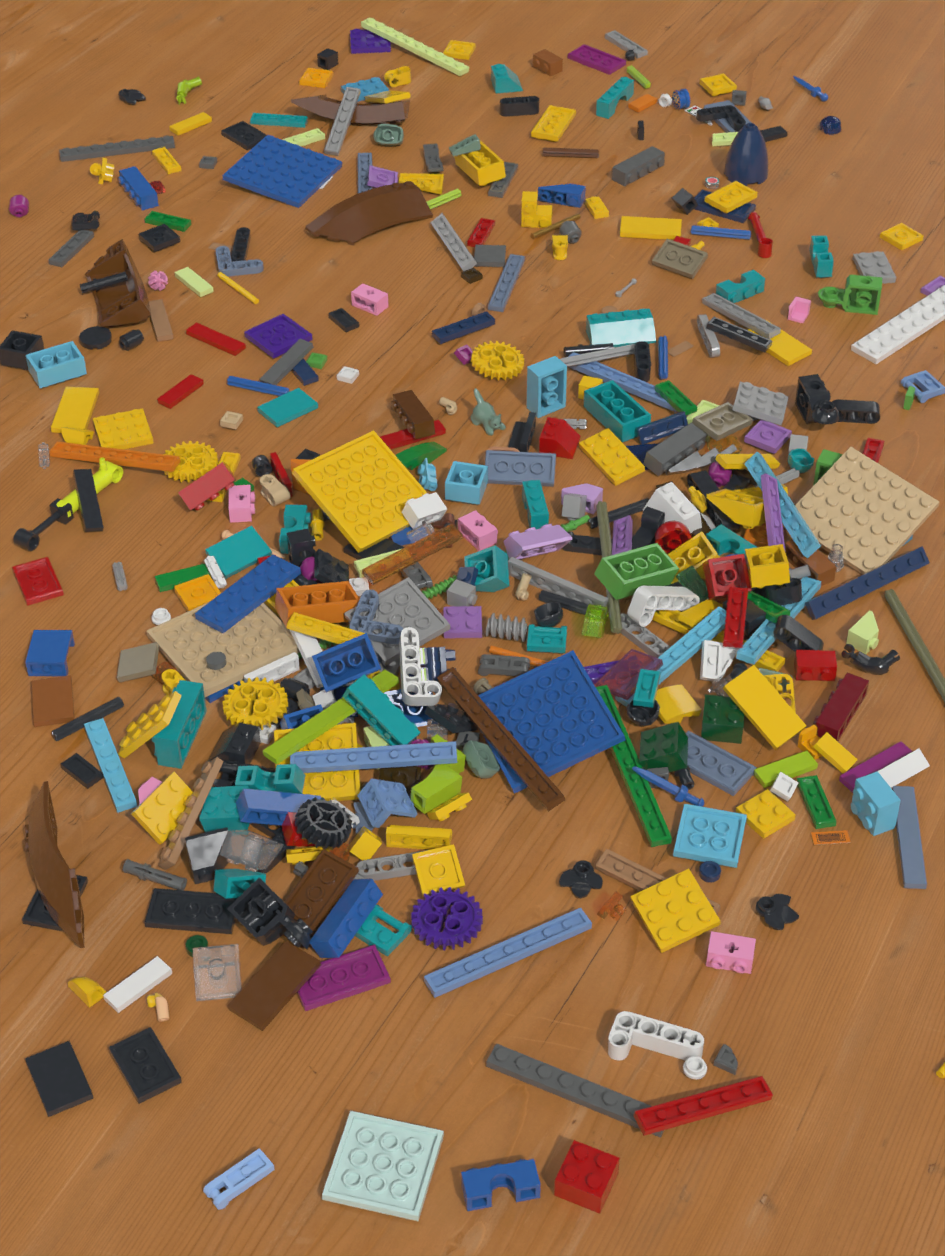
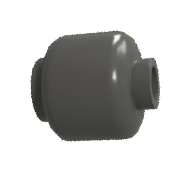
[559,221,582,243]

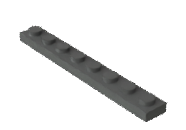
[59,136,175,162]
[486,1043,664,1138]

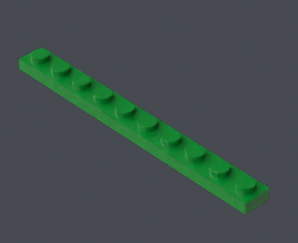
[596,685,672,847]

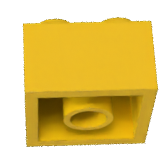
[745,544,790,588]

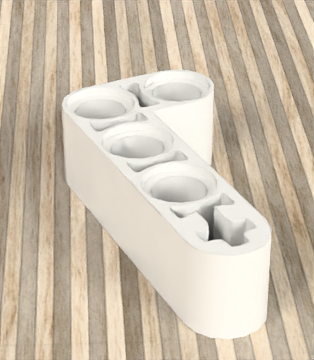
[627,586,700,627]
[399,627,442,706]
[608,1011,704,1061]

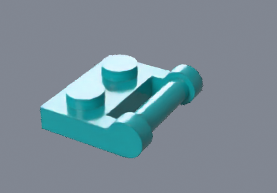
[527,624,567,653]
[355,904,412,956]

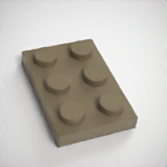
[652,239,708,279]
[692,402,753,441]

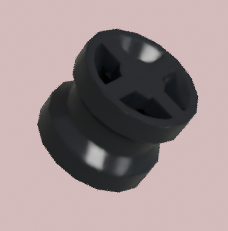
[252,455,272,477]

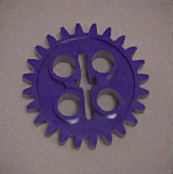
[411,887,483,950]

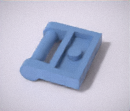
[900,370,945,403]

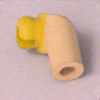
[147,993,169,1022]

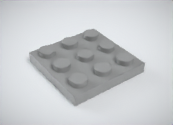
[732,381,788,425]

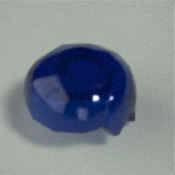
[820,116,842,135]

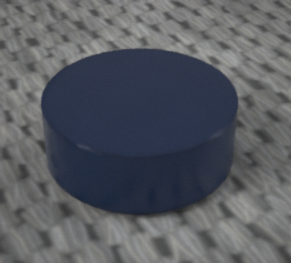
[699,861,721,883]

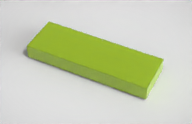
[754,751,818,788]

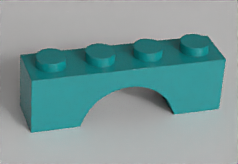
[596,77,634,119]

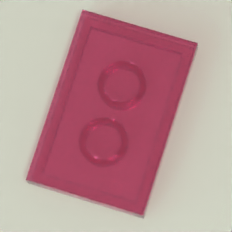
[596,649,663,700]

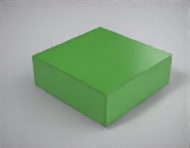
[306,352,328,369]
[903,386,916,410]

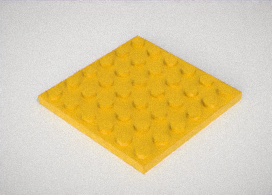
[292,430,427,553]

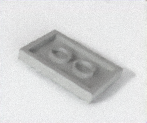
[853,251,896,284]

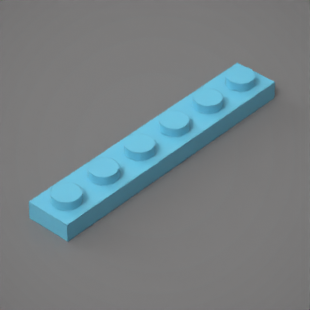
[84,718,138,813]

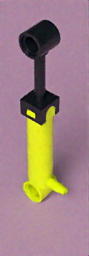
[13,457,123,551]

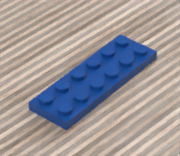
[195,554,301,633]

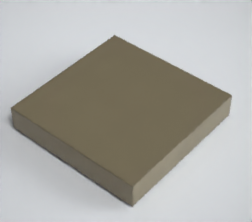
[117,642,159,683]

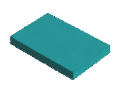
[257,388,318,427]
[205,525,272,579]

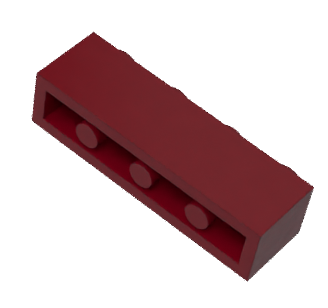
[813,672,869,741]

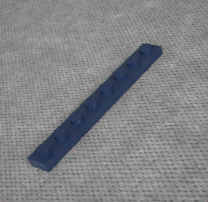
[805,546,930,620]

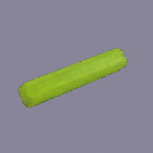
[627,65,651,89]
[427,189,461,210]

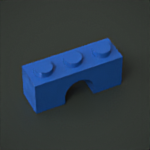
[461,1159,541,1211]

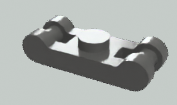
[400,562,433,590]
[478,654,530,676]

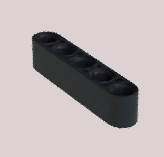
[687,470,740,531]

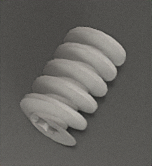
[486,613,528,642]

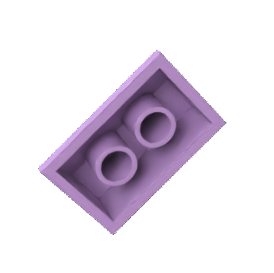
[504,524,572,560]

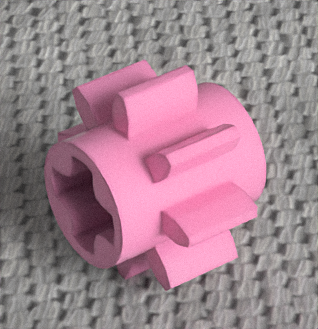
[148,270,168,291]

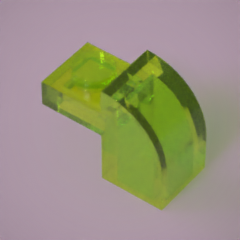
[582,604,609,638]

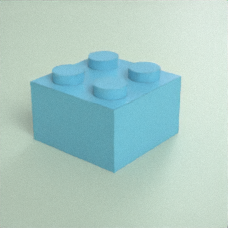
[445,461,488,505]
[851,771,901,836]

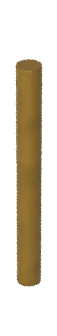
[531,213,581,239]

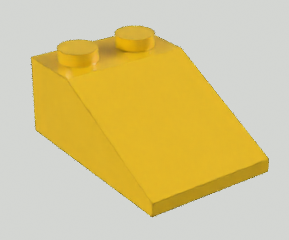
[707,489,766,529]
[667,531,720,585]

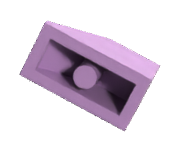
[561,483,603,514]

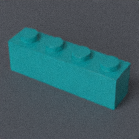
[342,674,421,746]

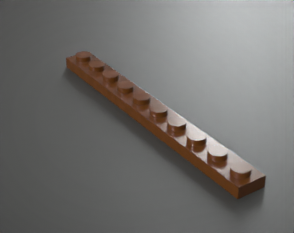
[437,667,565,812]

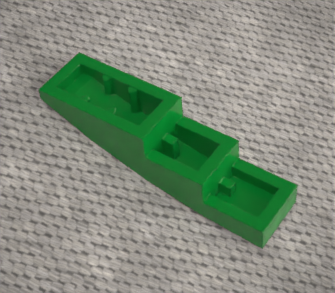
[395,442,447,470]

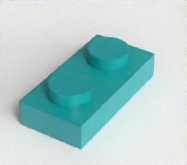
[633,669,660,708]

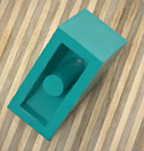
[214,868,266,899]

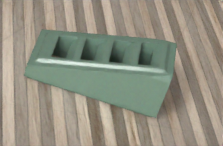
[449,134,481,156]

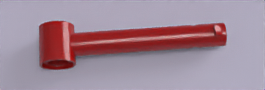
[748,212,773,258]

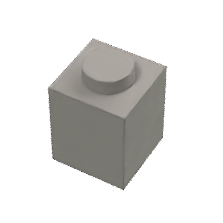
[562,493,587,520]
[447,579,477,607]

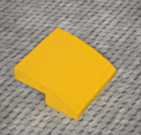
[655,685,702,724]

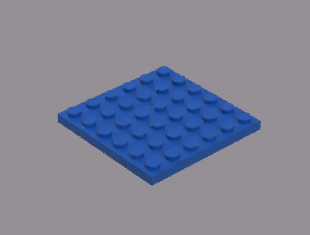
[223,135,342,208]
[478,650,625,793]

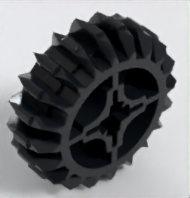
[294,797,352,850]

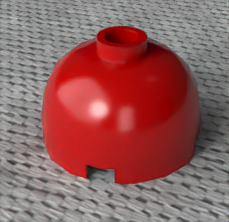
[655,520,692,554]

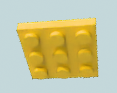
[93,408,154,450]
[630,869,721,953]

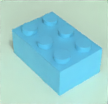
[26,341,87,388]
[527,356,567,418]

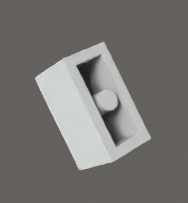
[402,492,447,529]

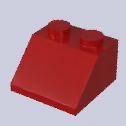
[539,417,581,459]

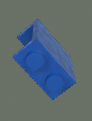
[25,630,75,676]

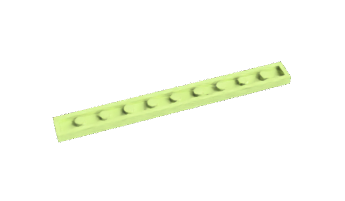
[361,18,469,76]

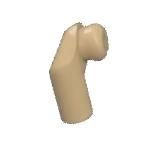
[439,397,457,415]
[515,573,532,601]

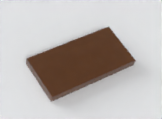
[285,848,359,938]
[227,941,321,1031]

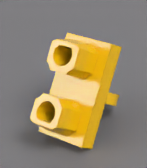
[90,158,114,185]

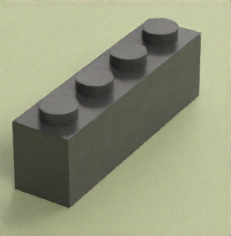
[612,146,665,186]
[643,423,707,476]

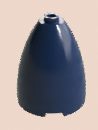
[724,123,768,186]

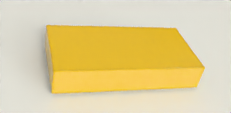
[813,732,858,774]

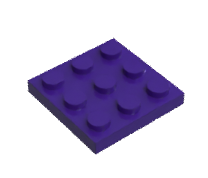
[350,29,391,54]
[244,314,313,359]

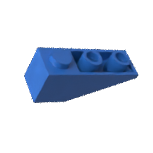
[538,184,586,208]

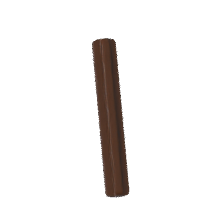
[542,148,599,158]

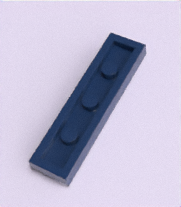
[432,311,495,344]

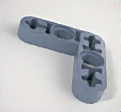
[216,246,264,277]
[349,590,403,644]

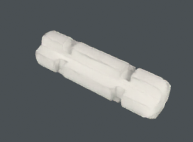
[204,556,227,589]

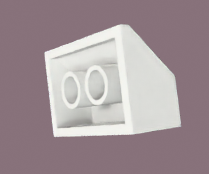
[643,482,702,533]

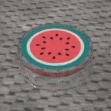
[705,177,720,189]

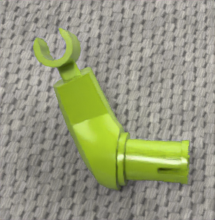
[176,76,202,105]

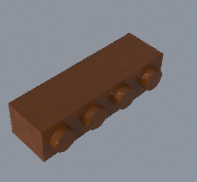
[391,390,435,439]

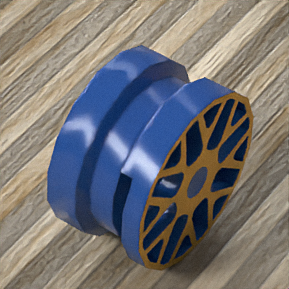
[672,88,690,110]

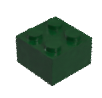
[701,694,744,744]
[639,722,688,772]

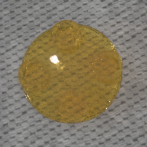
[707,436,742,454]

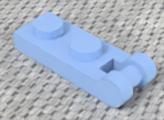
[203,1148,274,1210]

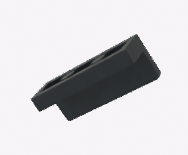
[508,412,536,452]

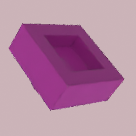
[454,344,472,365]

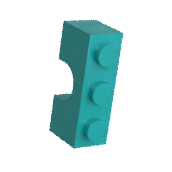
[809,236,834,278]
[716,269,765,303]
[522,480,549,529]
[279,504,311,554]
[706,524,757,560]
[235,764,305,794]

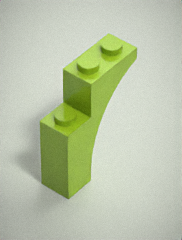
[411,734,466,814]

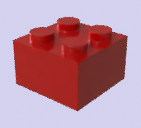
[702,554,752,600]
[554,1140,620,1214]

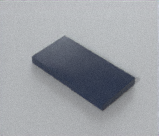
[695,189,756,223]

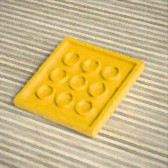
[274,723,360,801]

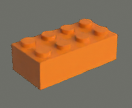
[275,581,360,628]

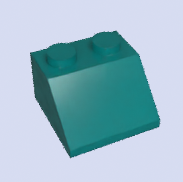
[491,64,522,94]
[464,545,510,592]

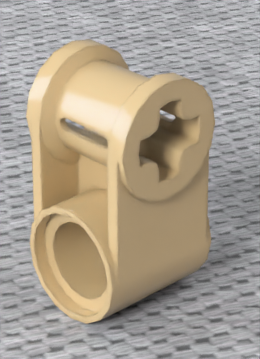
[260,474,290,507]

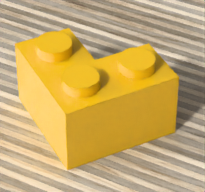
[521,191,552,228]

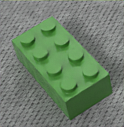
[594,543,679,600]

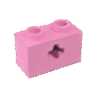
[351,284,388,316]
[229,485,255,523]
[458,510,498,551]
[706,931,756,974]

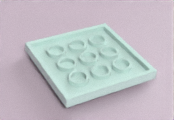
[322,1111,444,1221]

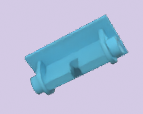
[417,458,438,491]

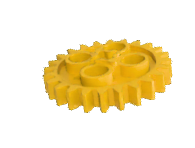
[471,341,525,380]
[164,441,218,483]
[223,677,288,730]

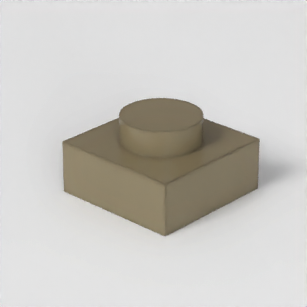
[296,689,316,710]

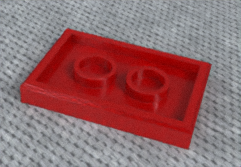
[12,557,64,606]

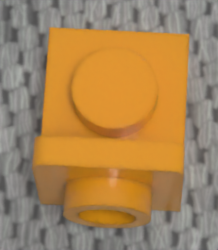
[798,725,822,760]

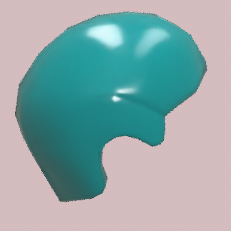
[787,448,814,473]

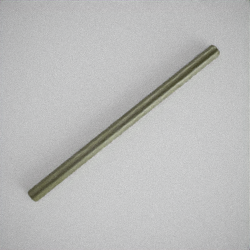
[596,501,622,634]
[884,589,945,702]

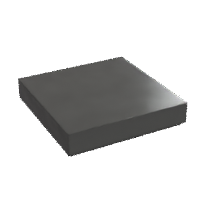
[474,245,506,267]

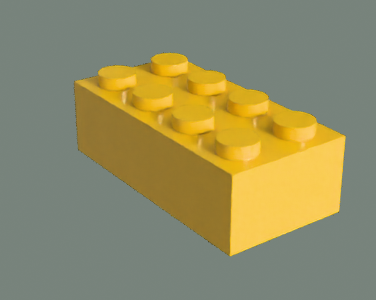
[455,139,506,186]

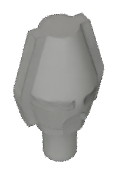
[758,96,773,110]

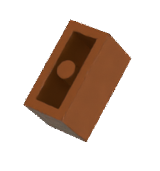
[533,49,563,76]

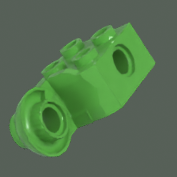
[818,274,882,315]

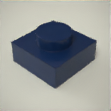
[457,567,478,586]

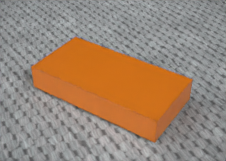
[628,94,657,113]

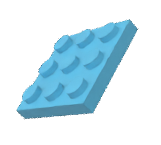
[673,804,747,868]

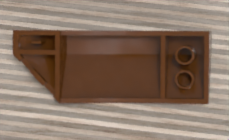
[85,239,151,327]

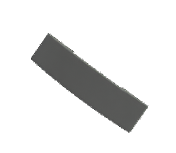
[423,144,443,173]

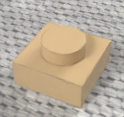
[220,411,243,429]

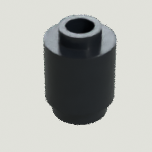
[119,329,144,351]
[280,678,310,702]

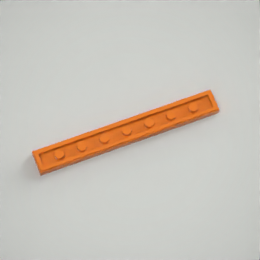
[49,442,181,472]

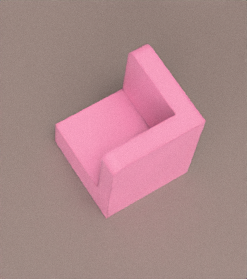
[788,297,811,323]

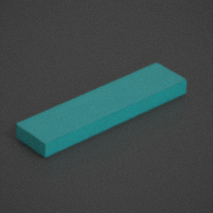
[250,113,308,128]

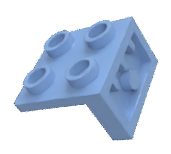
[358,779,418,828]

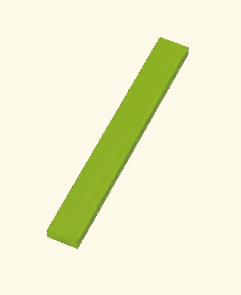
[263,670,399,764]

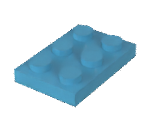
[341,77,389,102]

